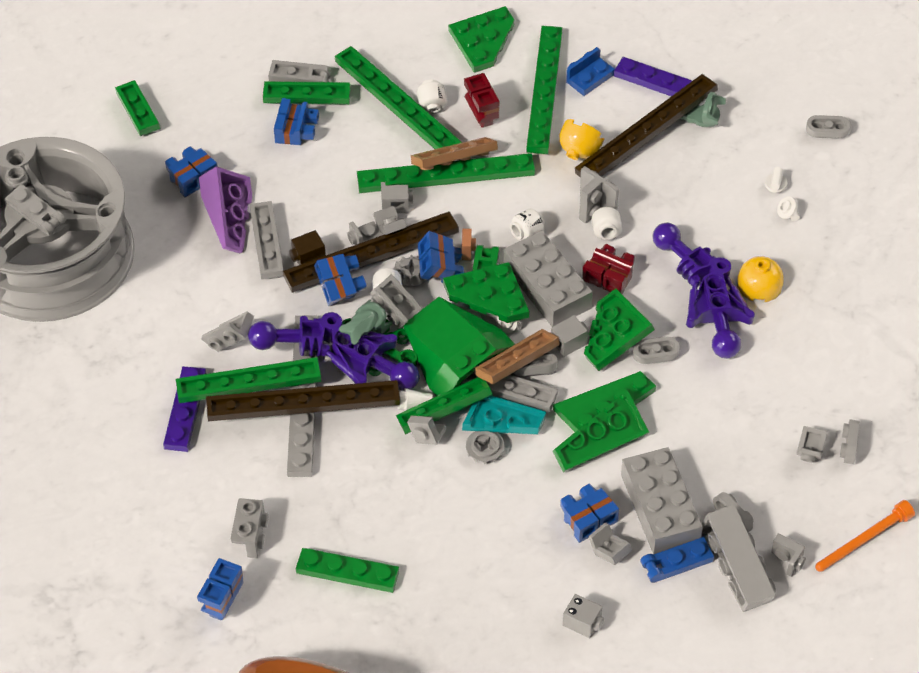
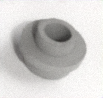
[5,166,28,188]

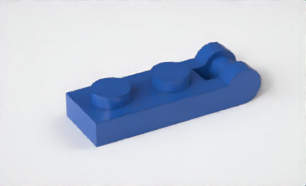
[640,537,714,583]

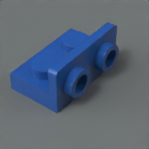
[566,47,615,96]

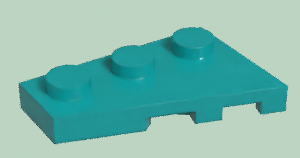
[462,396,546,434]

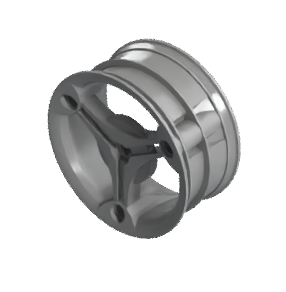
[0,137,134,322]

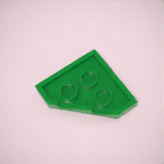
[448,6,514,73]
[443,262,529,323]
[584,289,655,371]

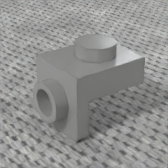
[407,416,446,445]
[797,426,827,463]
[589,523,632,565]

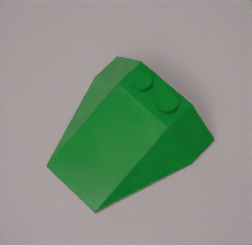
[403,297,515,396]

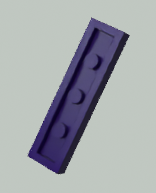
[614,57,692,96]
[163,366,206,452]

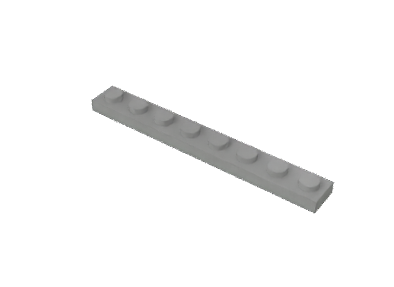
[287,315,319,477]

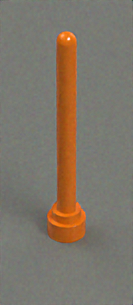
[815,500,915,572]

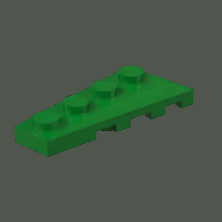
[553,371,656,432]
[553,390,649,473]

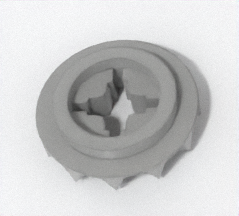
[394,254,427,286]
[466,431,504,464]

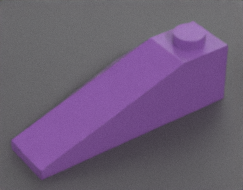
[199,166,252,254]

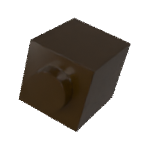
[289,230,326,265]

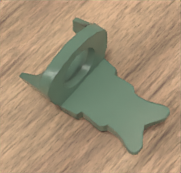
[680,92,726,127]
[339,299,393,345]

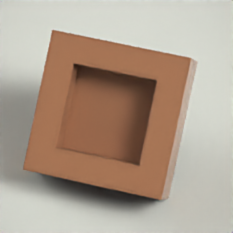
[462,229,476,261]

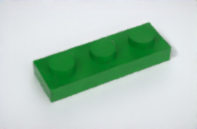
[115,80,160,136]

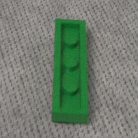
[263,81,351,104]
[396,377,492,435]
[296,548,399,593]

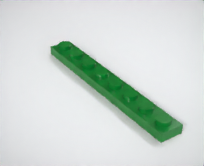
[526,26,563,154]
[335,46,462,149]
[357,153,535,194]

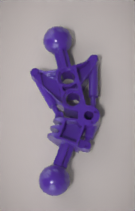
[652,222,755,359]
[248,312,420,391]

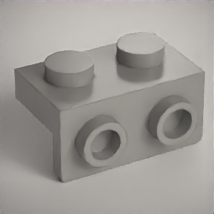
[370,274,422,328]
[201,311,254,352]
[230,498,268,558]

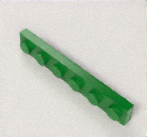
[176,357,321,403]

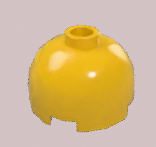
[559,119,605,160]
[737,256,784,302]

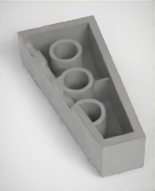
[701,504,776,612]

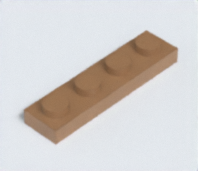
[411,137,498,170]
[476,329,559,384]

